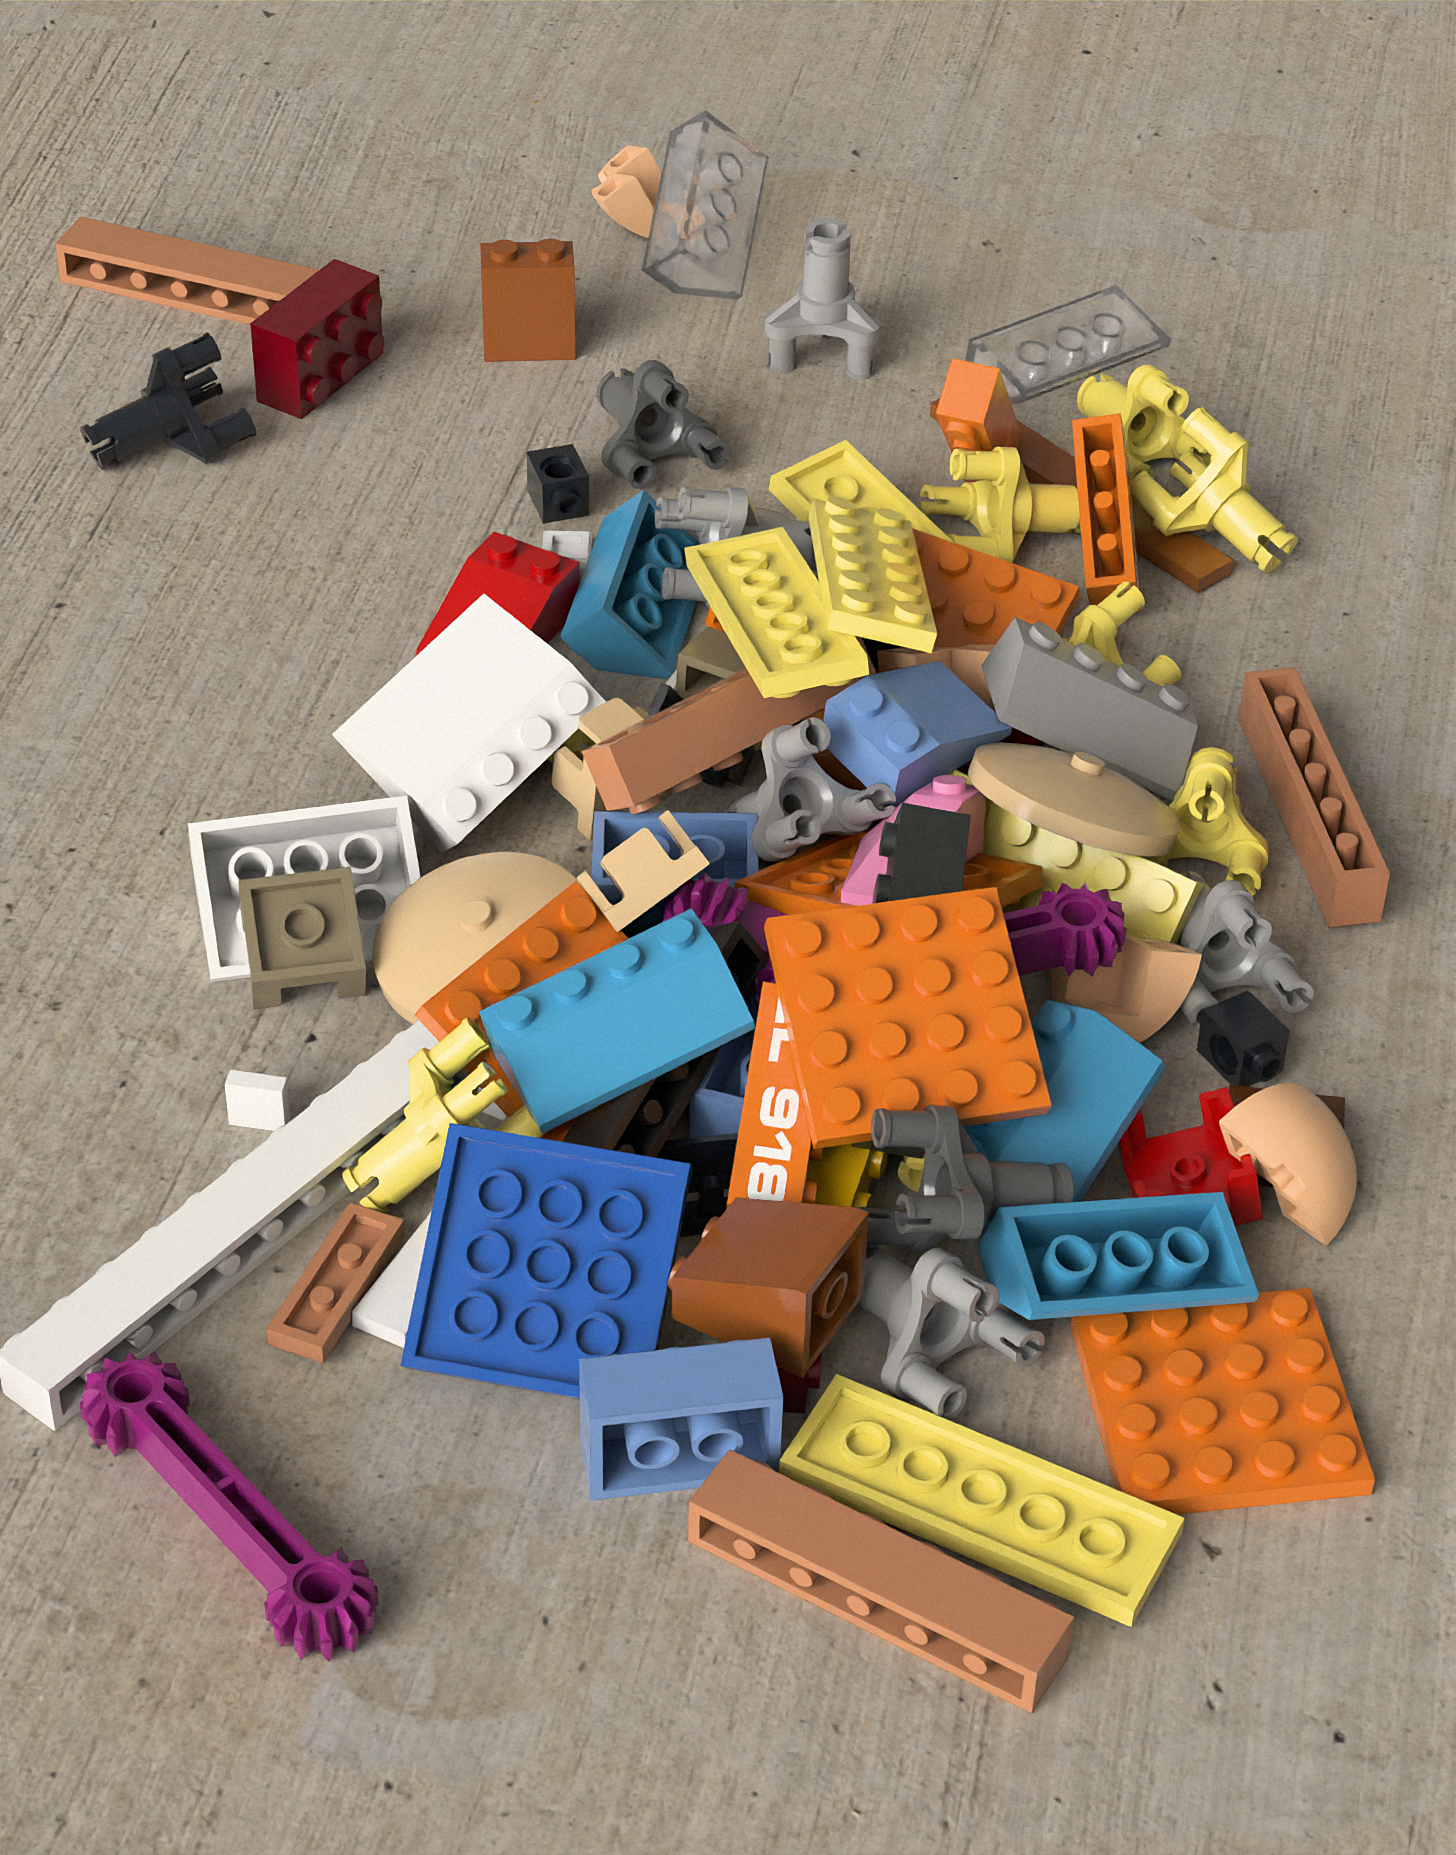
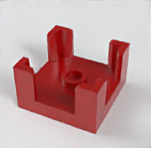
[1118,1087,1263,1226]

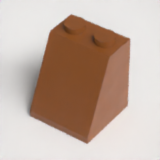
[480,238,575,362]
[668,1197,869,1378]

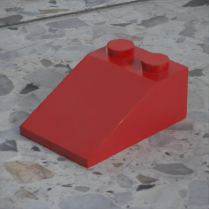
[416,532,580,656]

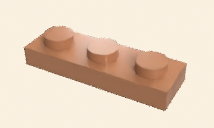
[266,1202,405,1363]

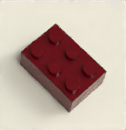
[250,259,384,419]

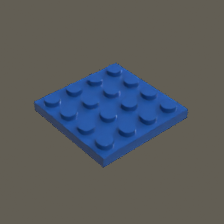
[400,1123,693,1400]

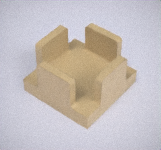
[552,697,672,841]
[576,810,710,932]

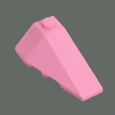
[841,775,985,905]

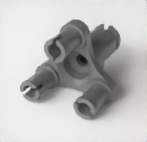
[596,360,732,489]
[859,1105,1074,1251]

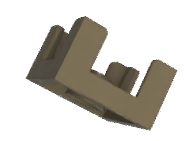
[238,867,366,1009]

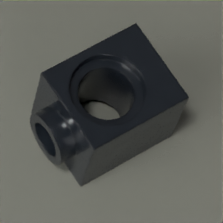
[526,444,589,524]
[1196,990,1290,1087]

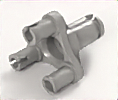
[764,218,881,380]
[655,487,817,607]
[725,717,896,862]
[1179,871,1314,1031]
[857,1245,1045,1420]

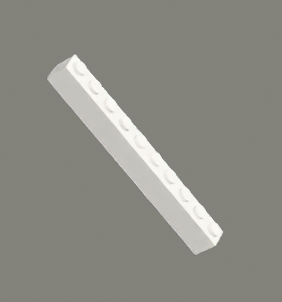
[0,1020,469,1431]

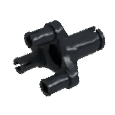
[80,332,257,470]

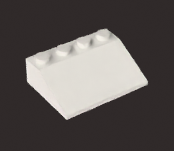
[332,594,606,853]
[188,795,421,983]

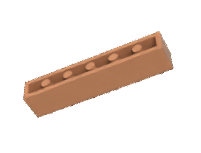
[55,216,319,325]
[582,636,876,814]
[1238,667,1390,928]
[688,1449,1074,1713]

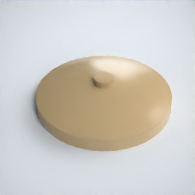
[968,742,1181,856]
[372,852,583,1024]

